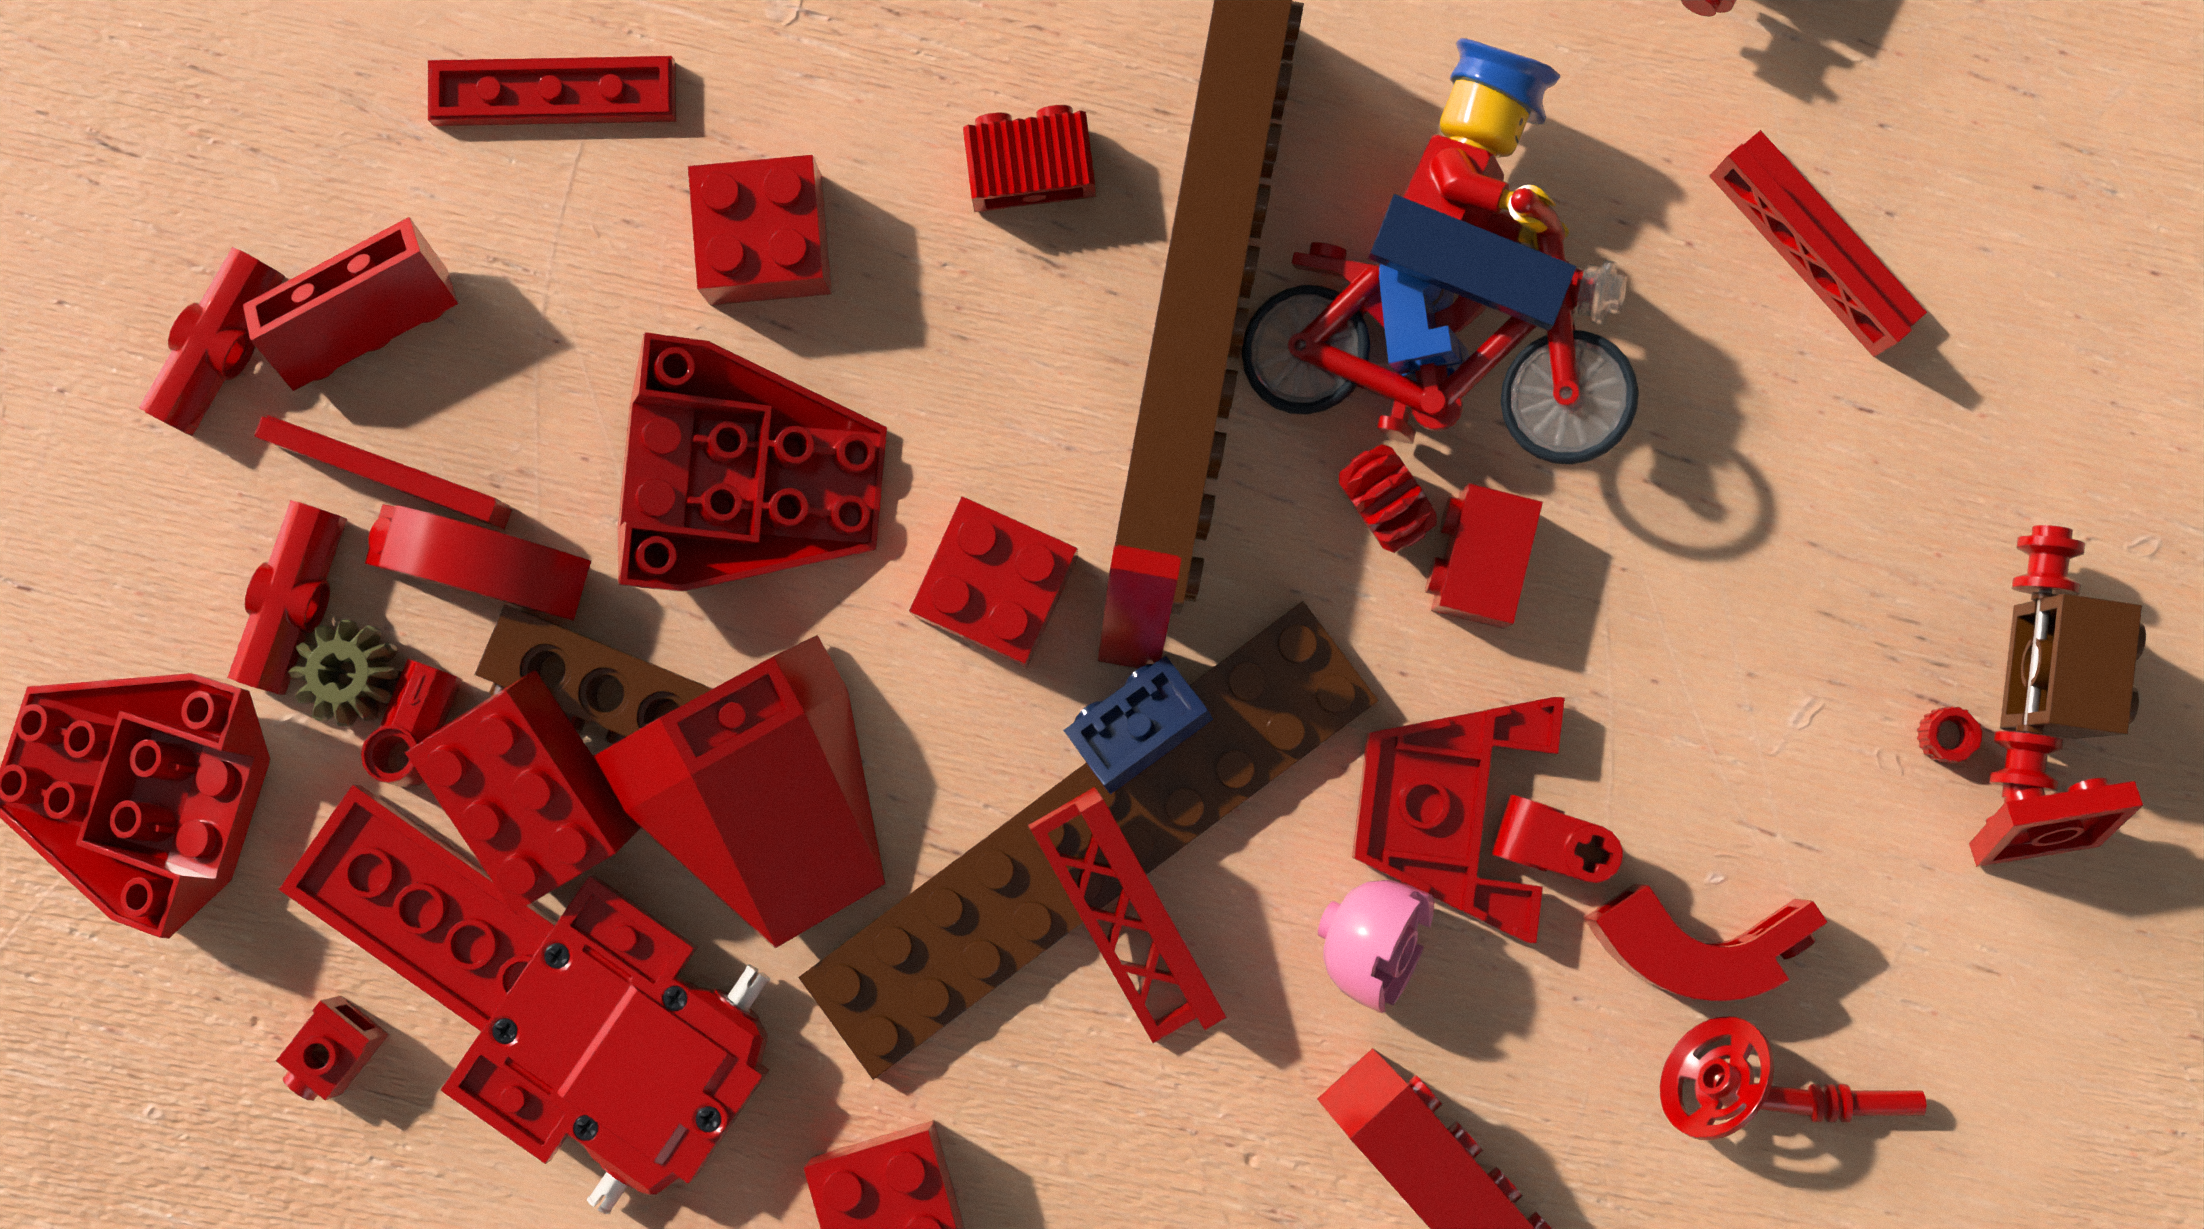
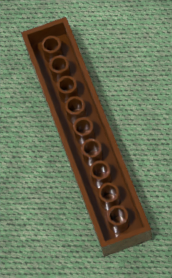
[1107,0,1304,615]

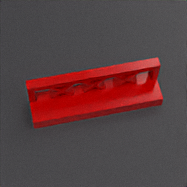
[1709,130,1927,357]
[1028,787,1227,1043]

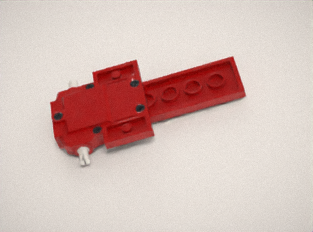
[278,785,770,1214]

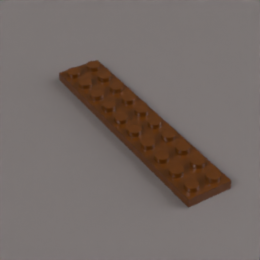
[798,601,1379,1080]

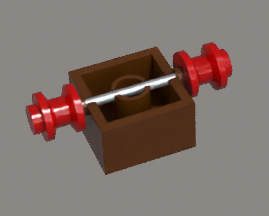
[1989,525,2146,798]

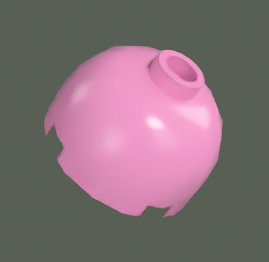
[1318,880,1435,1013]

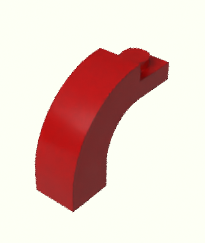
[365,504,591,621]
[1583,883,1828,1001]

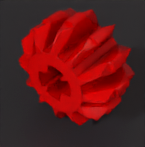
[1339,444,1437,553]

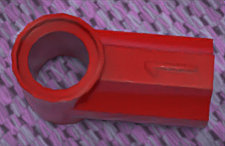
[361,659,463,788]

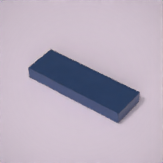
[1368,194,1577,331]

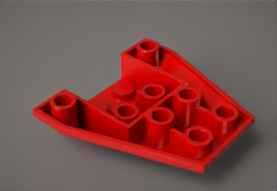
[617,332,887,592]
[593,635,886,948]
[0,673,271,939]

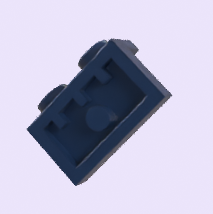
[1063,656,1213,795]

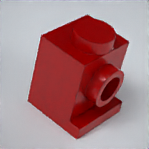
[276,996,389,1101]

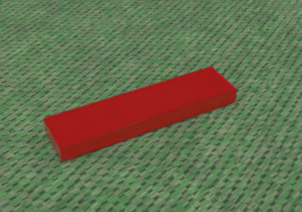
[428,56,676,126]
[254,415,512,530]
[1098,545,1182,669]

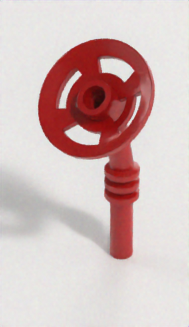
[1660,1016,1927,1140]

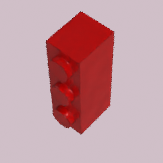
[243,217,459,391]

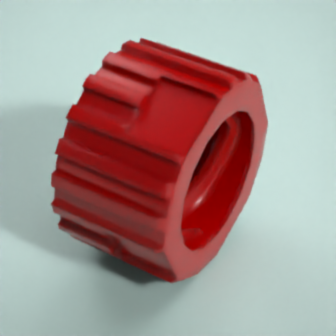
[1917,707,1983,763]

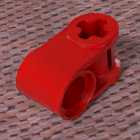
[1492,794,1623,883]

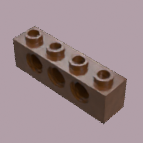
[474,604,713,744]

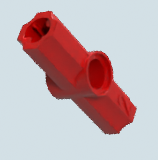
[139,247,285,436]
[227,500,347,695]

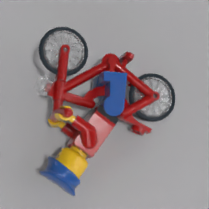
[1242,38,1639,465]

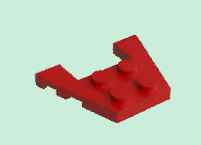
[1352,697,1565,944]

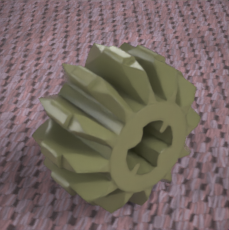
[288,619,403,727]

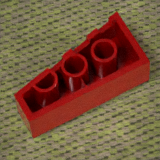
[1317,1048,1552,1229]

